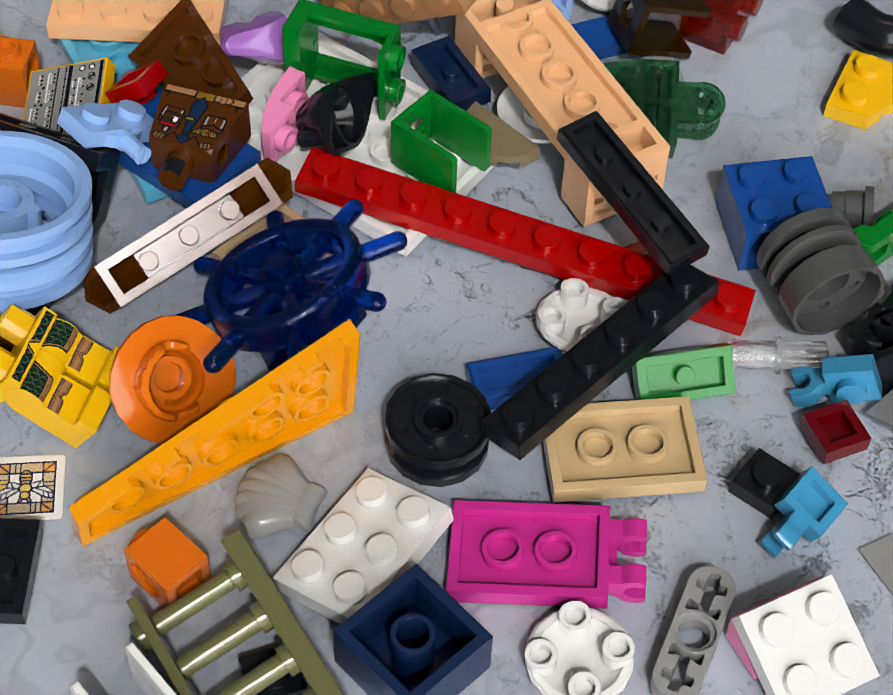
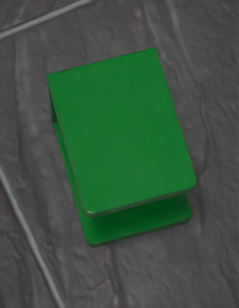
[391,89,492,193]

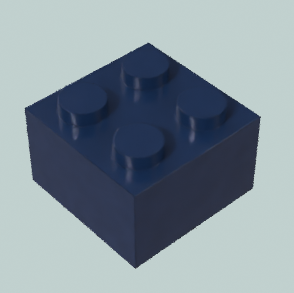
[333,564,493,695]

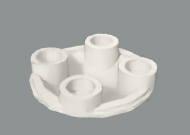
[535,278,628,351]
[525,601,635,695]

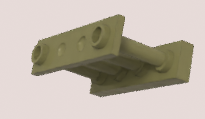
[126,529,344,695]

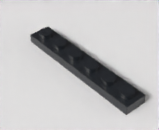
[481,265,719,460]

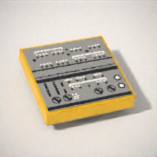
[23,57,116,135]

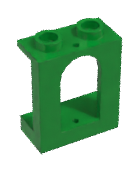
[282,0,406,121]

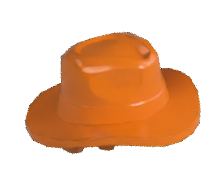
[109,315,236,444]

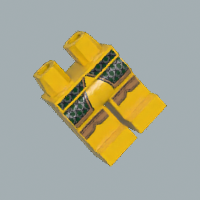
[0,304,119,449]

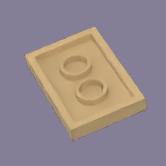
[543,396,708,503]

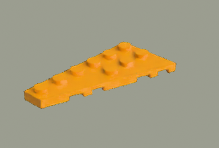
[68,319,360,546]

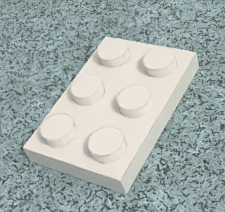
[272,468,454,624]

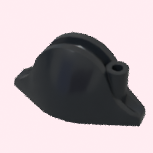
[295,72,376,155]

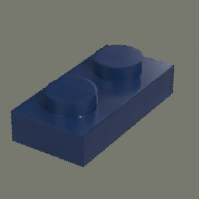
[411,36,491,111]

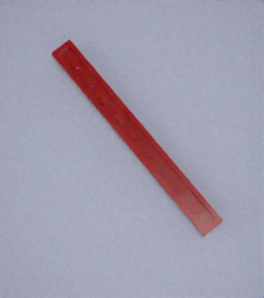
[295,147,756,337]

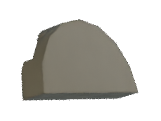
[466,101,541,167]

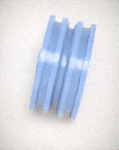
[0,130,93,312]

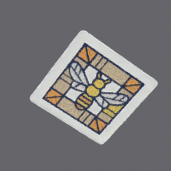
[0,454,66,520]

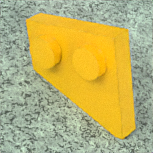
[823,50,893,130]

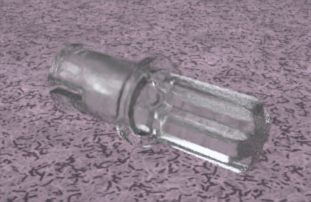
[730,335,829,374]

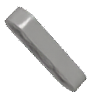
[649,566,736,695]

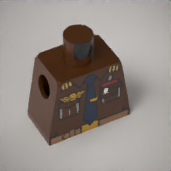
[149,83,251,191]

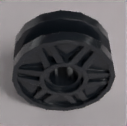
[385,373,491,487]

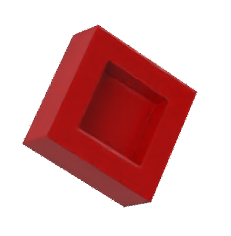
[105,59,168,105]

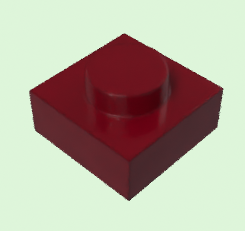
[799,400,872,464]

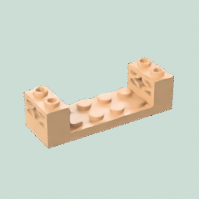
[455,0,670,227]

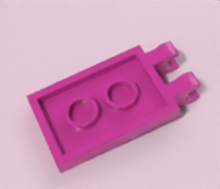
[446,500,647,609]

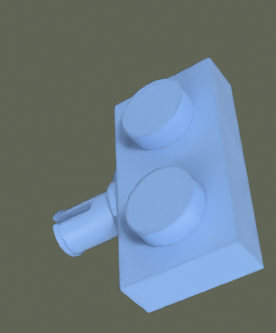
[57,100,154,165]

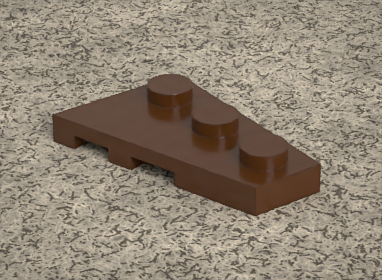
[128,0,254,104]

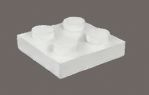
[732,574,880,695]

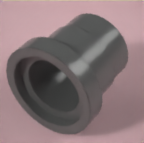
[831,186,875,227]

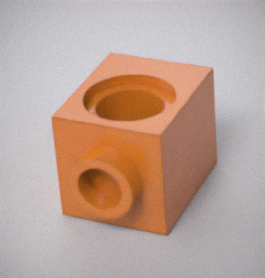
[0,36,42,108]
[124,517,211,609]

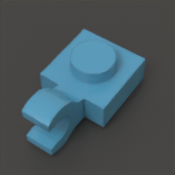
[790,354,882,407]
[759,466,848,558]

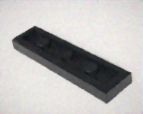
[556,111,710,276]

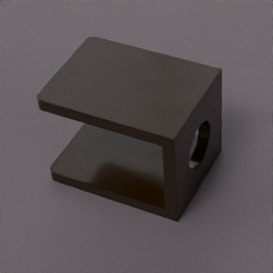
[607,0,711,58]

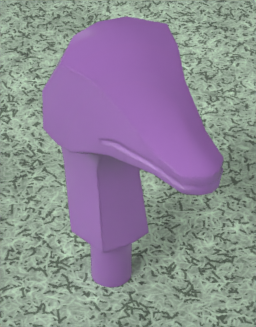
[221,11,287,64]

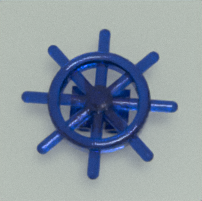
[176,199,408,373]

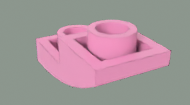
[261,66,309,162]

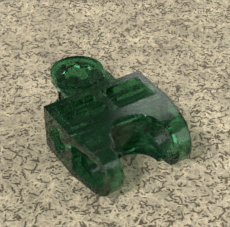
[604,58,726,159]

